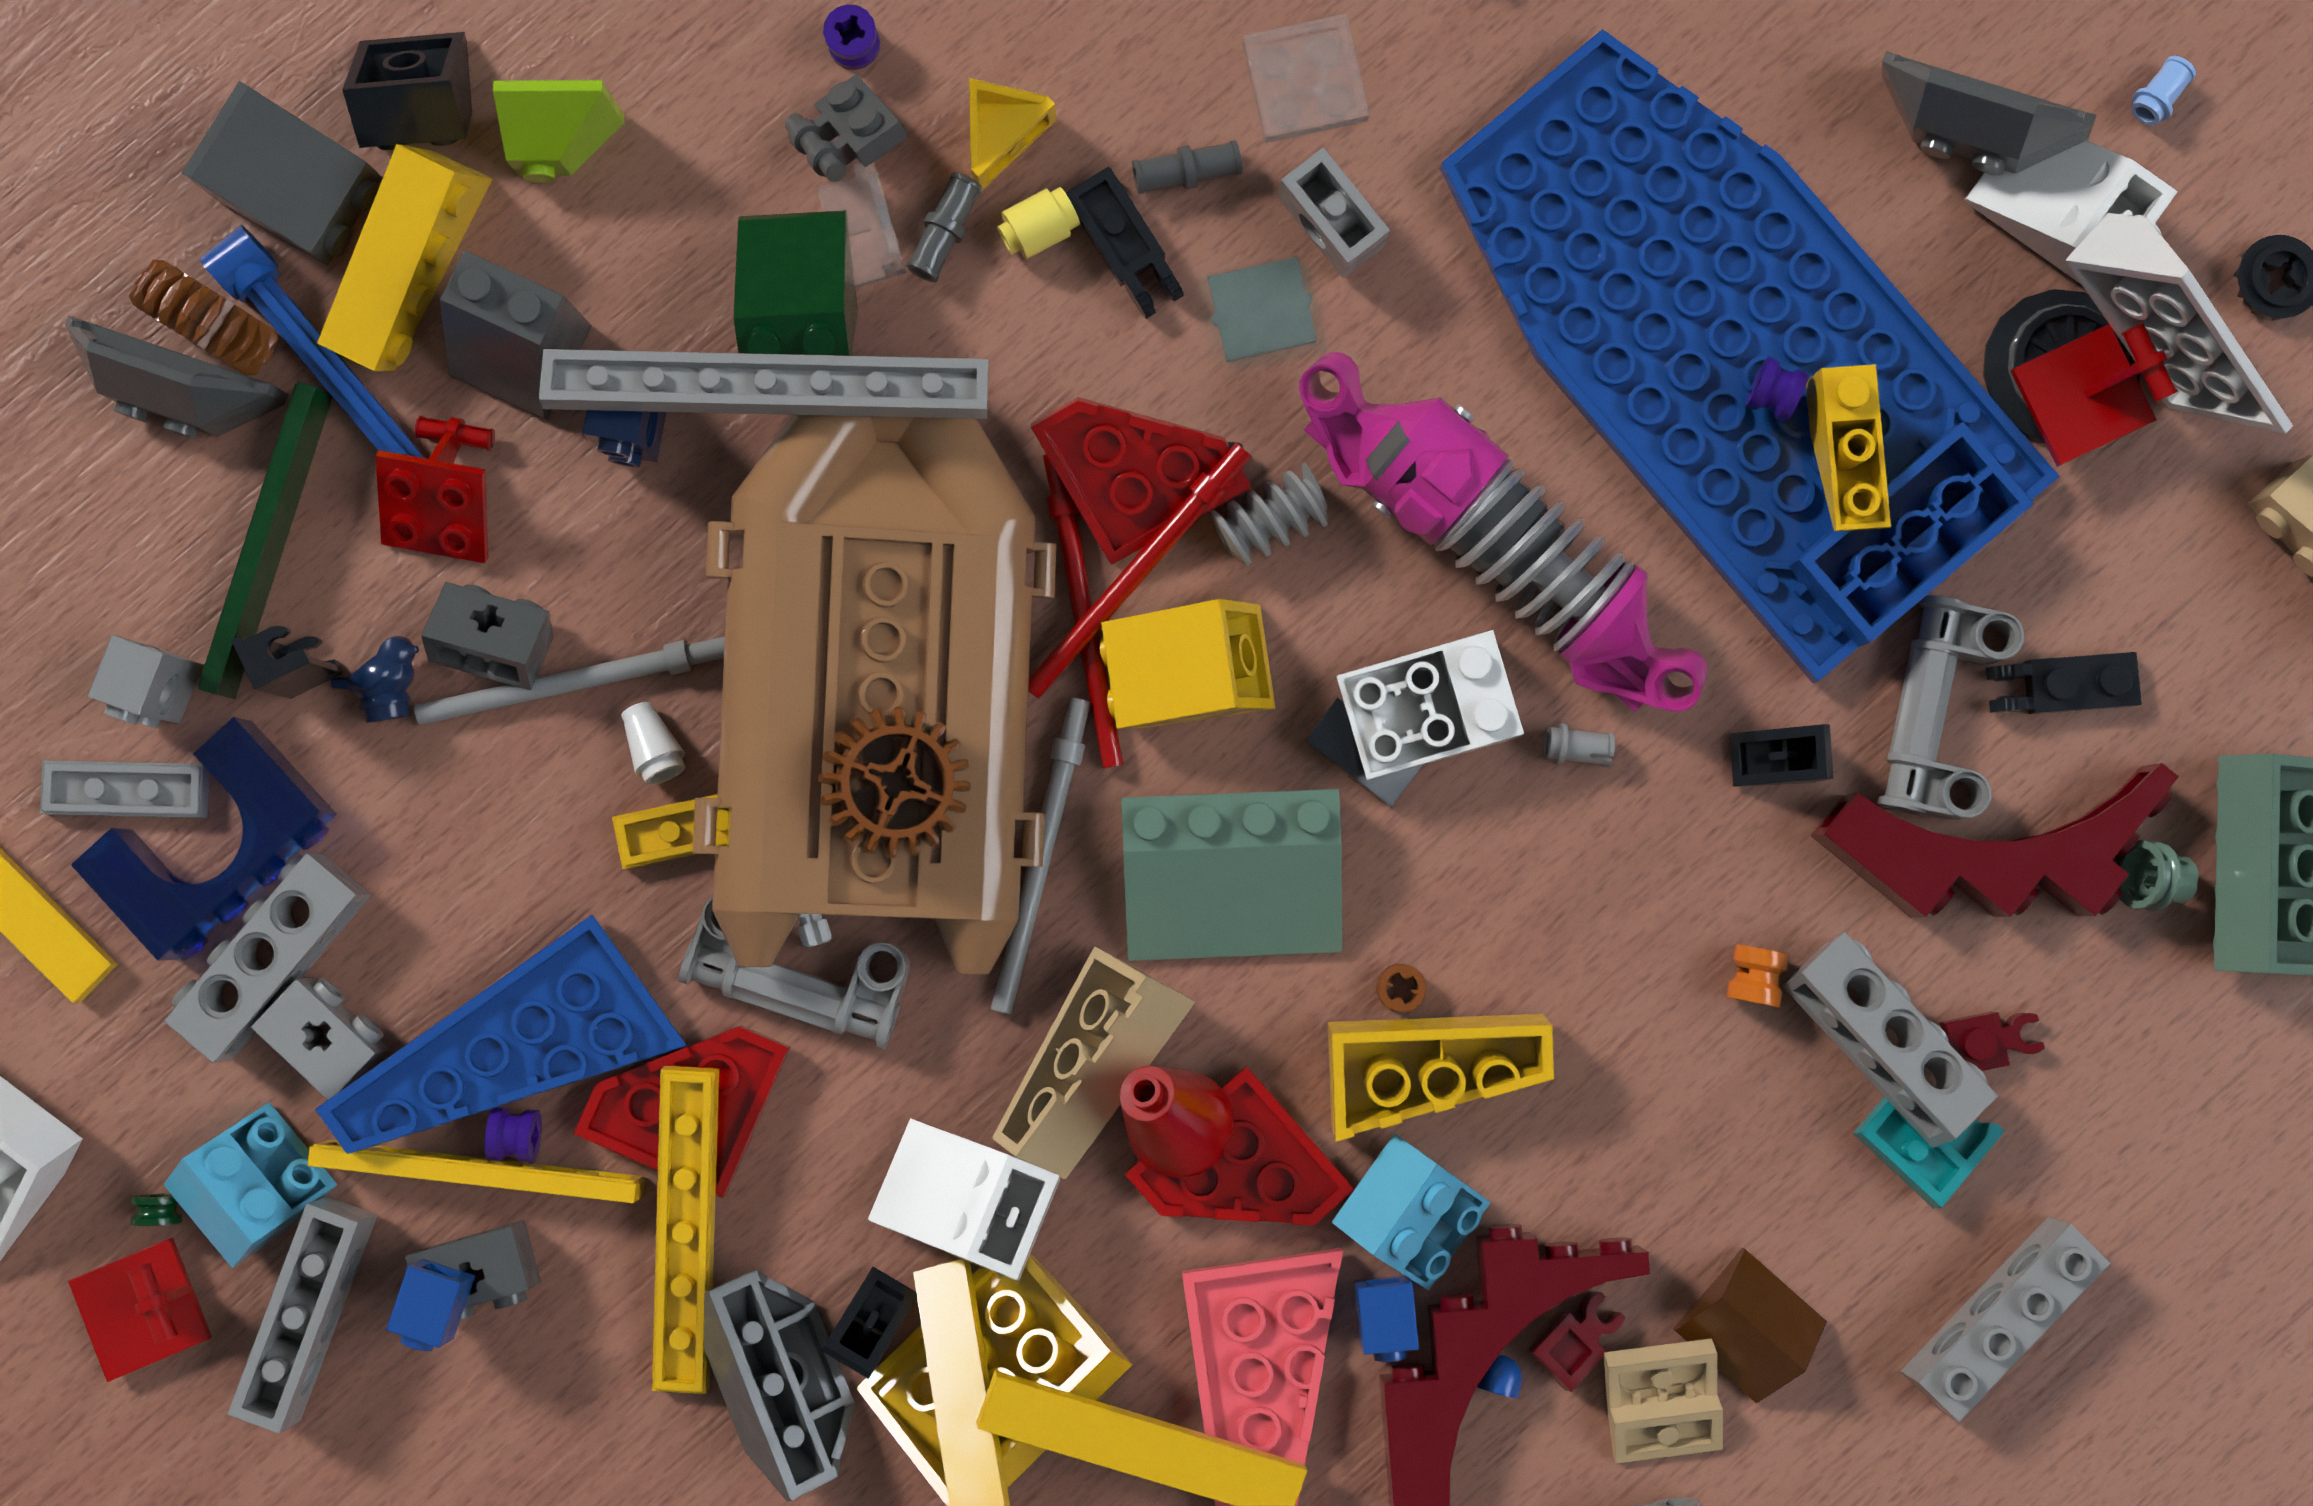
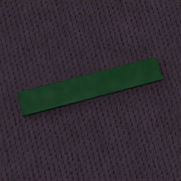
[198,381,332,699]

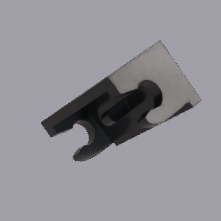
[231,626,343,699]

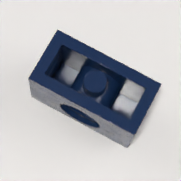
[582,410,667,468]

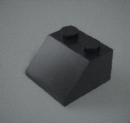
[342,32,472,150]

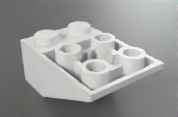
[1964,141,2178,285]
[1336,630,1524,780]
[868,1118,1060,1282]

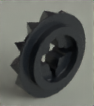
[2233,235,2313,321]

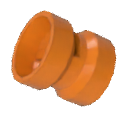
[1726,944,1790,1008]

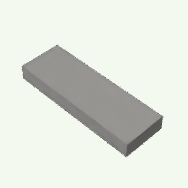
[40,760,210,818]

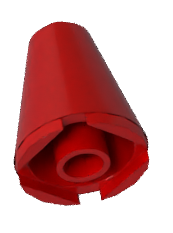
[1120,1066,1234,1179]

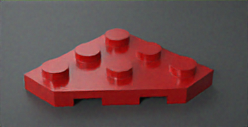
[1031,397,1251,565]
[573,1025,791,1199]
[1125,1066,1355,1226]

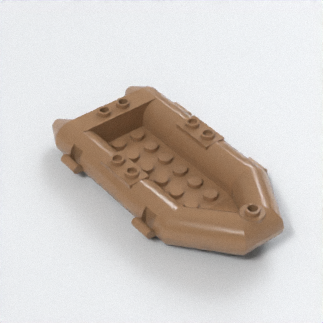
[693,415,1056,974]

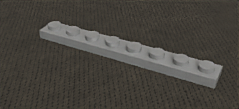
[539,349,989,419]

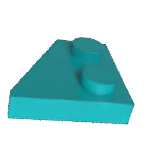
[1853,1097,2005,1208]

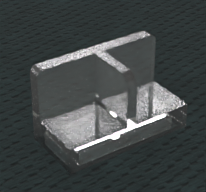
[818,162,907,288]

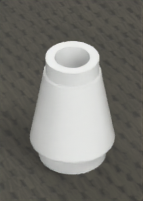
[621,702,686,785]

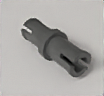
[1132,140,1242,194]
[906,172,982,283]

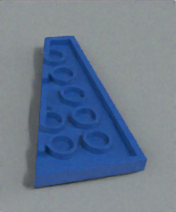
[315,915,687,1154]

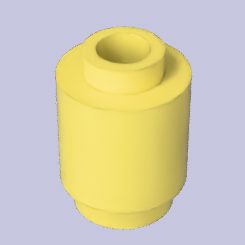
[997,187,1080,260]

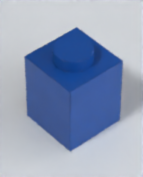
[386,1258,475,1351]
[1354,1276,1419,1362]

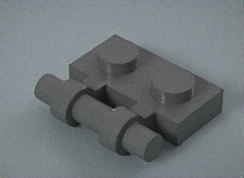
[785,74,909,182]

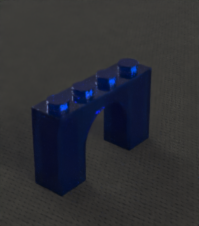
[71,717,337,961]

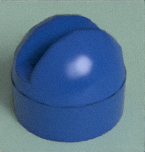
[1477,1355,1522,1399]

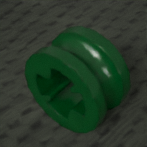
[131,1193,182,1226]

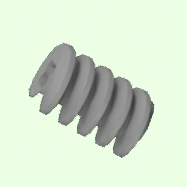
[1209,462,1328,567]

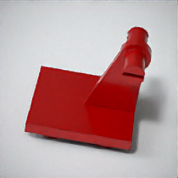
[2010,322,2178,467]
[375,415,495,563]
[68,1237,212,1382]

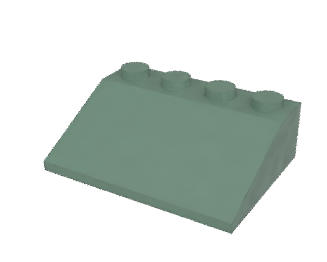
[2213,753,2313,975]
[1121,789,1342,961]

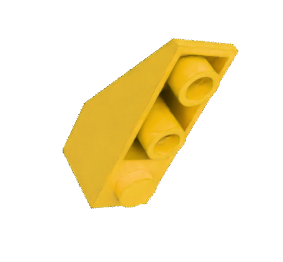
[1806,364,1891,532]

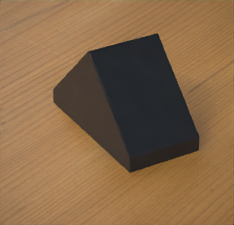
[1730,724,1834,787]
[821,1267,917,1379]

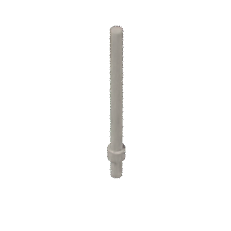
[414,636,725,725]
[991,697,1091,1014]

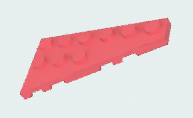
[1182,1248,1344,1506]

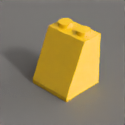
[1100,599,1276,729]

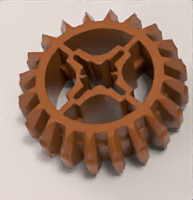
[129,260,279,375]
[818,706,971,858]

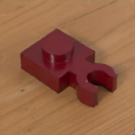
[1940,1012,2045,1071]
[1527,1291,1625,1392]

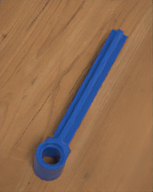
[200,225,427,459]

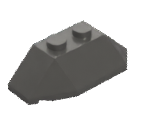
[1882,51,2097,175]
[65,315,288,439]
[704,1270,854,1501]

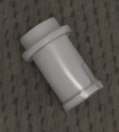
[1544,723,1615,767]

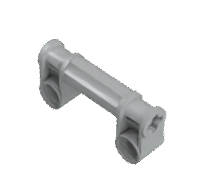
[1877,595,2024,820]
[679,896,911,1050]

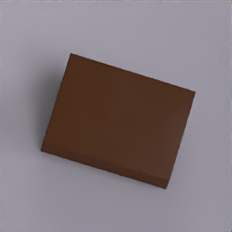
[1673,1248,1827,1403]

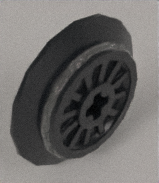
[1983,289,2140,443]

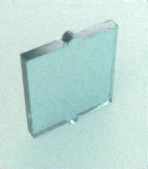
[1207,257,1317,363]

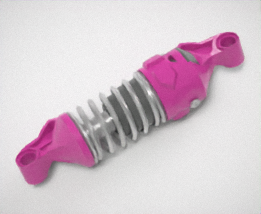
[1299,352,1708,712]

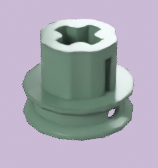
[2117,840,2199,911]

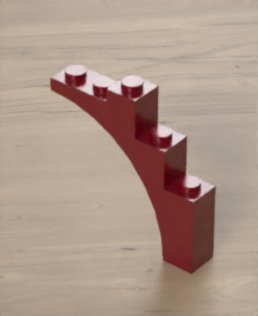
[1811,763,2179,917]
[1379,1224,1650,1506]

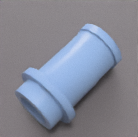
[2131,56,2197,126]

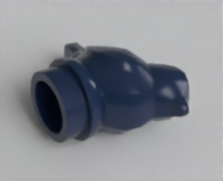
[331,636,419,723]

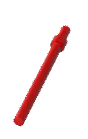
[1028,442,1252,699]
[1043,454,1124,769]

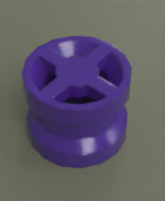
[823,4,880,70]
[1745,356,1809,423]
[485,1107,542,1164]

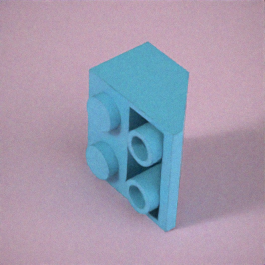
[164,1102,338,1268]
[1332,1133,1491,1290]

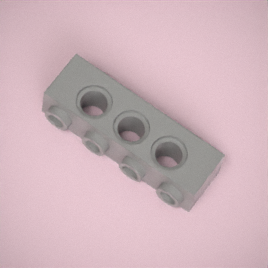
[164,853,372,1063]
[1781,932,1998,1148]
[227,1196,378,1434]
[1900,1217,2111,1422]

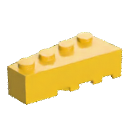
[317,144,493,371]
[1328,1014,1554,1142]

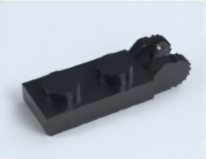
[1066,166,1184,319]
[1986,652,2142,714]

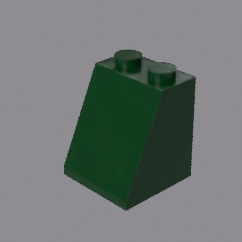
[733,210,858,356]

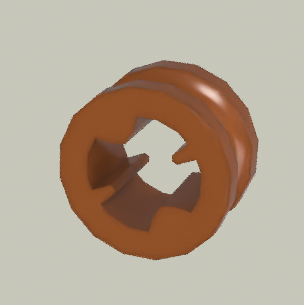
[1376,964,1426,1012]

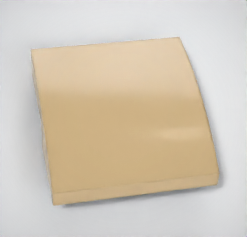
[1604,1338,1723,1464]

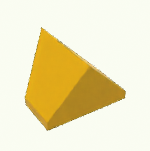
[969,78,1057,191]

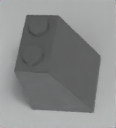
[182,81,383,266]
[440,250,592,420]

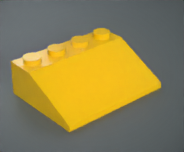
[857,1253,1133,1506]

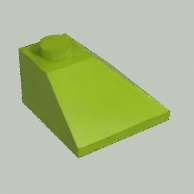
[493,80,624,183]

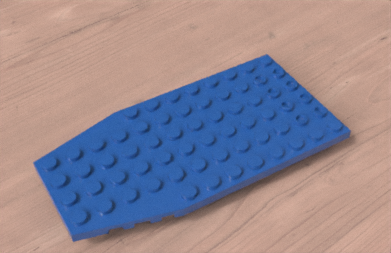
[1439,29,2060,683]

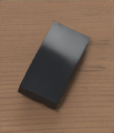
[1305,697,1423,808]

